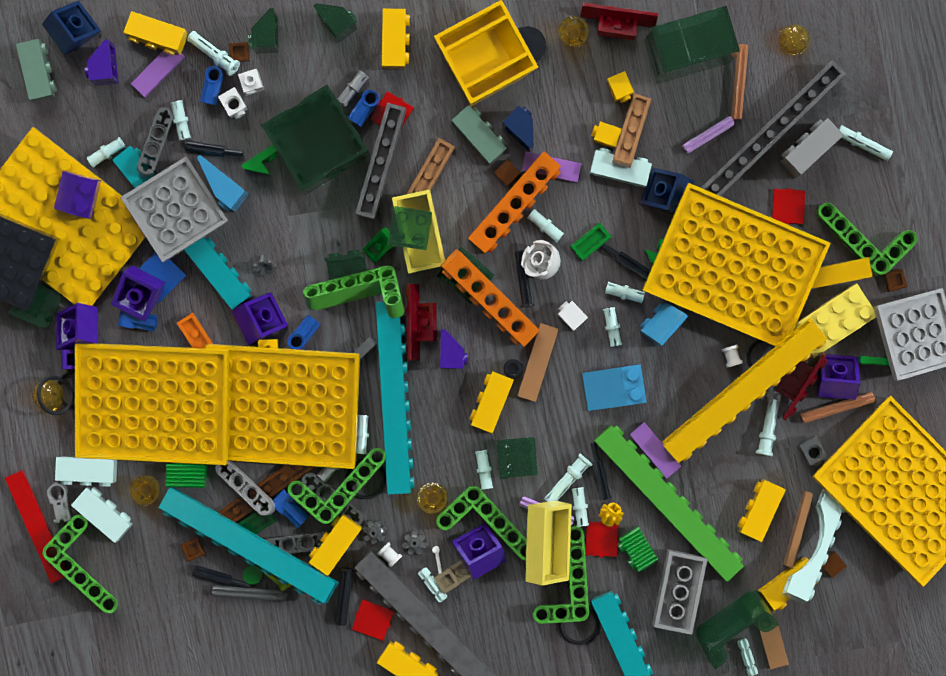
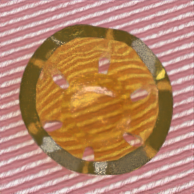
[558,16,589,47]
[779,24,810,55]
[32,380,63,411]
[129,475,161,506]
[417,483,447,514]

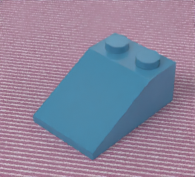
[197,155,249,212]
[640,302,688,346]
[582,364,647,411]

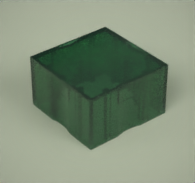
[644,6,740,84]
[261,84,370,195]

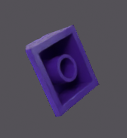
[85,40,119,86]
[54,171,101,219]
[111,265,166,322]
[231,292,288,345]
[56,303,98,350]
[440,329,468,369]
[817,353,861,400]
[452,523,507,580]

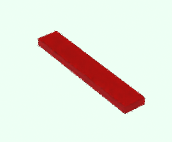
[5,470,68,583]

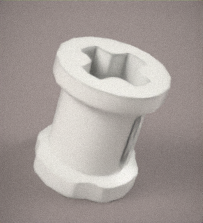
[721,344,743,367]
[377,542,402,568]

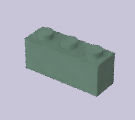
[16,39,57,102]
[452,105,507,165]

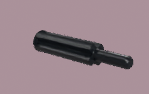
[185,140,244,157]
[601,243,651,280]
[590,442,611,500]
[192,565,250,588]

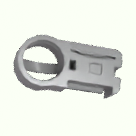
[47,482,72,523]

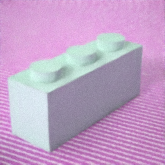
[589,148,652,188]
[55,457,117,486]
[71,487,133,543]

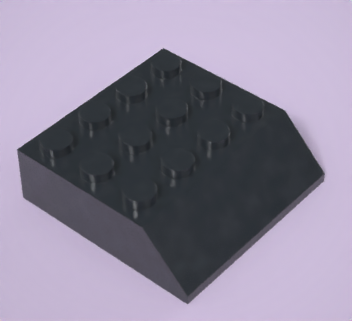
[0,214,60,311]

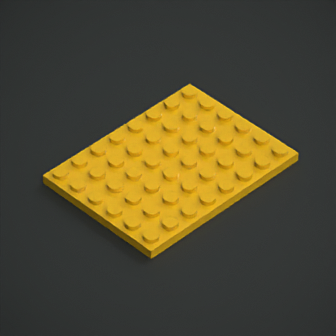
[0,127,146,306]
[642,183,831,346]
[75,344,229,465]
[206,344,360,469]
[812,396,946,587]

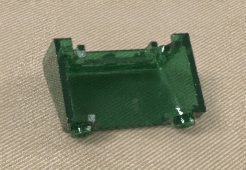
[696,590,779,669]

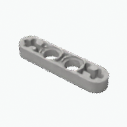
[216,460,275,515]

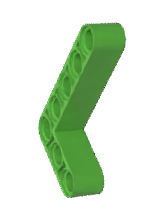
[815,203,918,275]
[303,266,404,318]
[288,448,386,524]
[437,486,527,560]
[43,515,118,613]
[533,526,589,624]

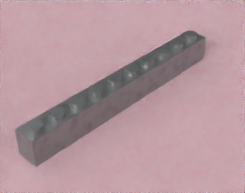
[701,60,846,196]
[355,550,496,676]

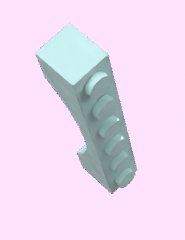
[782,489,845,604]

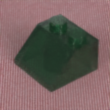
[313,3,357,43]
[248,8,279,54]

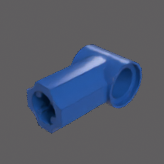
[200,66,225,106]
[348,90,380,127]
[118,310,158,332]
[288,315,321,350]
[273,489,310,528]

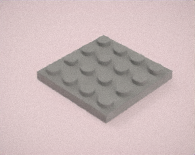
[121,156,228,263]
[874,288,946,381]

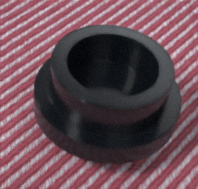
[503,359,522,378]

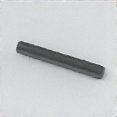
[212,585,288,601]

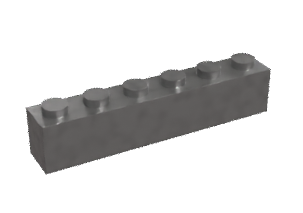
[355,103,406,221]

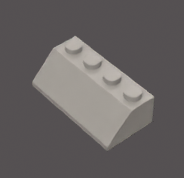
[652,549,707,635]

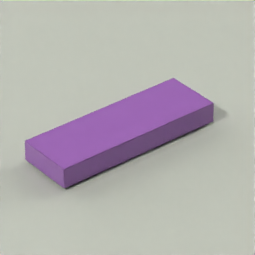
[131,51,185,98]
[521,152,582,183]
[629,422,681,479]

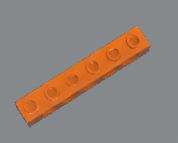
[468,151,561,253]
[440,249,540,347]

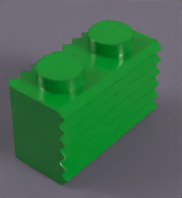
[166,462,207,488]
[618,526,659,572]

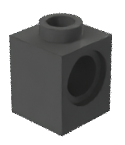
[797,436,827,467]

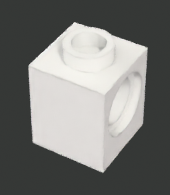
[238,69,264,96]
[218,87,248,119]
[557,301,588,331]

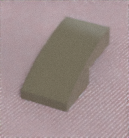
[434,560,471,594]

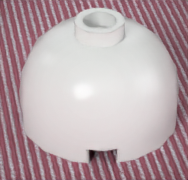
[521,240,561,280]

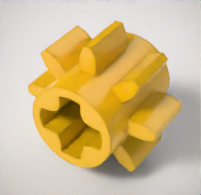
[598,503,624,526]

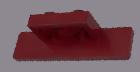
[580,3,658,40]
[405,284,437,361]
[776,352,828,421]

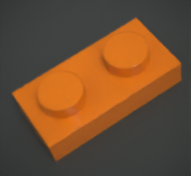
[177,313,213,349]

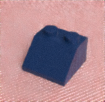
[42,0,101,55]
[502,105,534,152]
[640,167,694,215]

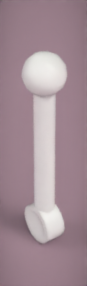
[432,546,442,574]

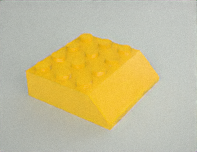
[434,0,538,107]

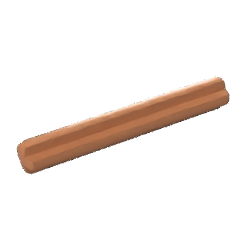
[731,44,748,120]
[800,392,875,423]

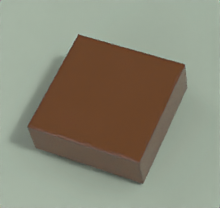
[229,41,250,62]
[494,159,521,186]
[883,269,908,292]
[180,536,206,562]
[822,551,847,578]

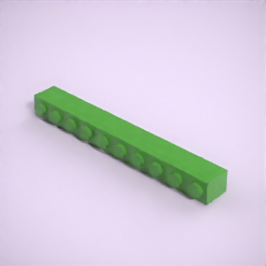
[594,425,744,582]

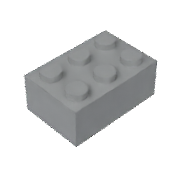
[780,118,843,178]

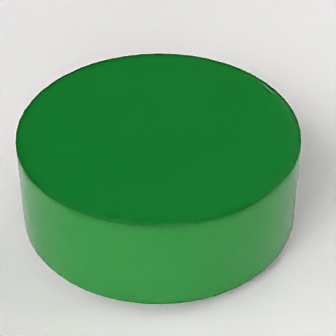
[243,565,263,584]

